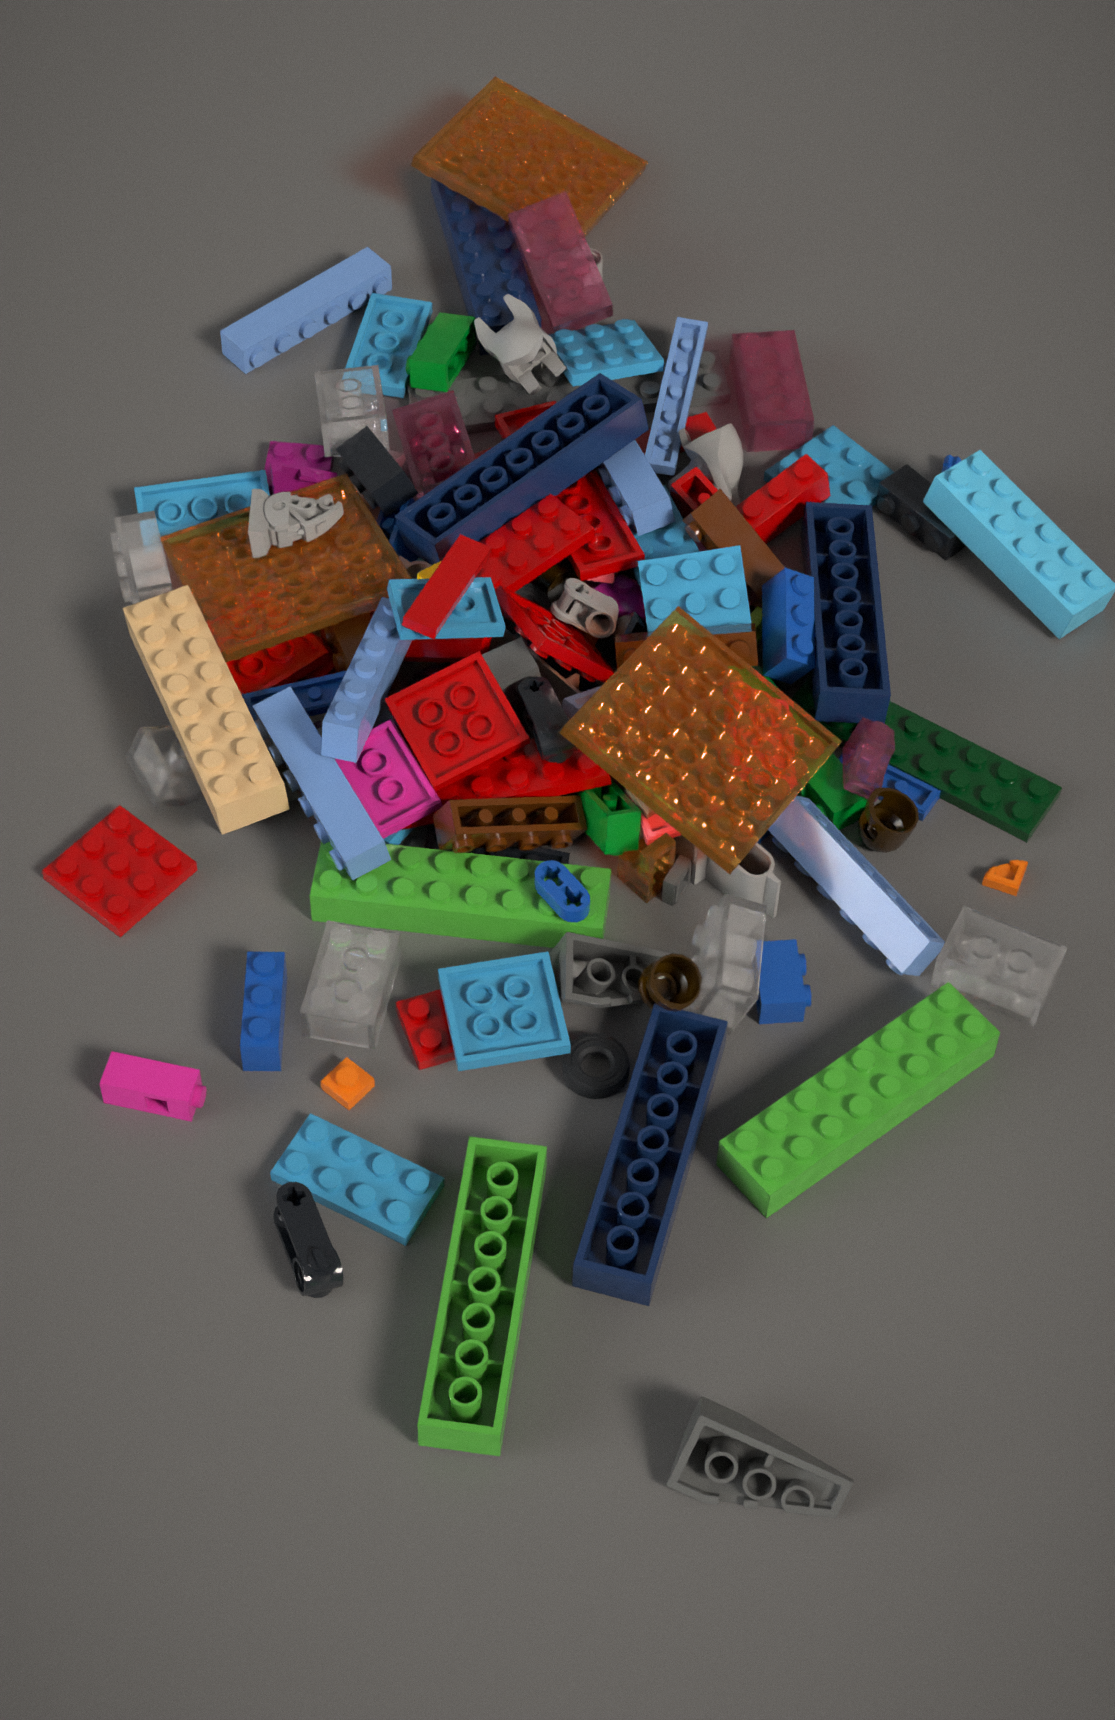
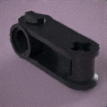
[518,676,578,764]
[273,1182,344,1298]

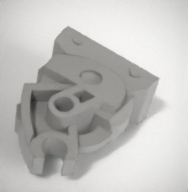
[248,489,344,558]

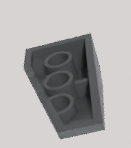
[551,932,705,1008]
[666,1396,853,1518]

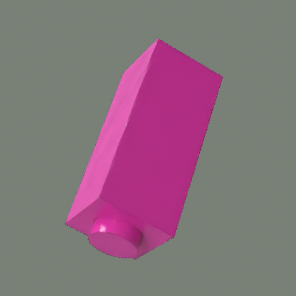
[100,1051,207,1122]

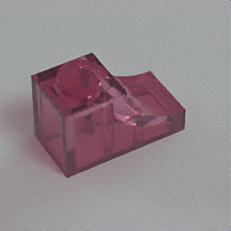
[843,717,895,802]

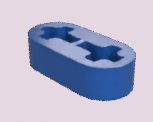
[534,860,590,922]

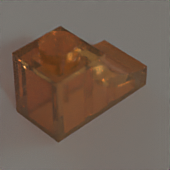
[617,833,676,903]

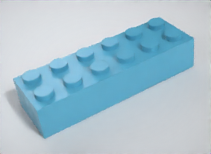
[923,450,1115,639]

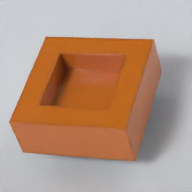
[320,1057,375,1110]

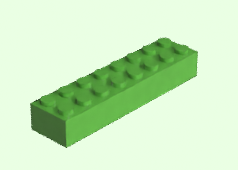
[310,842,611,948]
[716,982,1000,1218]
[417,1136,547,1456]

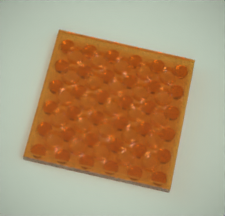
[411,76,648,255]
[159,473,412,662]
[560,606,842,874]

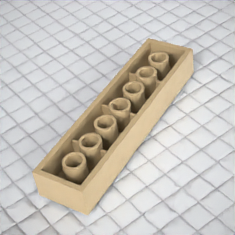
[123,585,290,835]

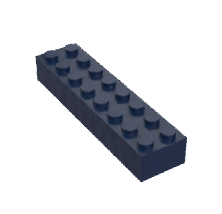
[430,154,541,356]
[394,373,649,565]
[801,502,891,724]
[572,1003,728,1306]

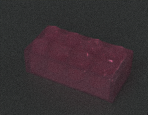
[508,191,613,334]
[729,330,814,452]
[392,390,476,499]

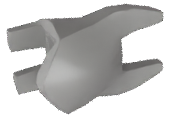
[474,294,566,396]
[668,423,744,507]

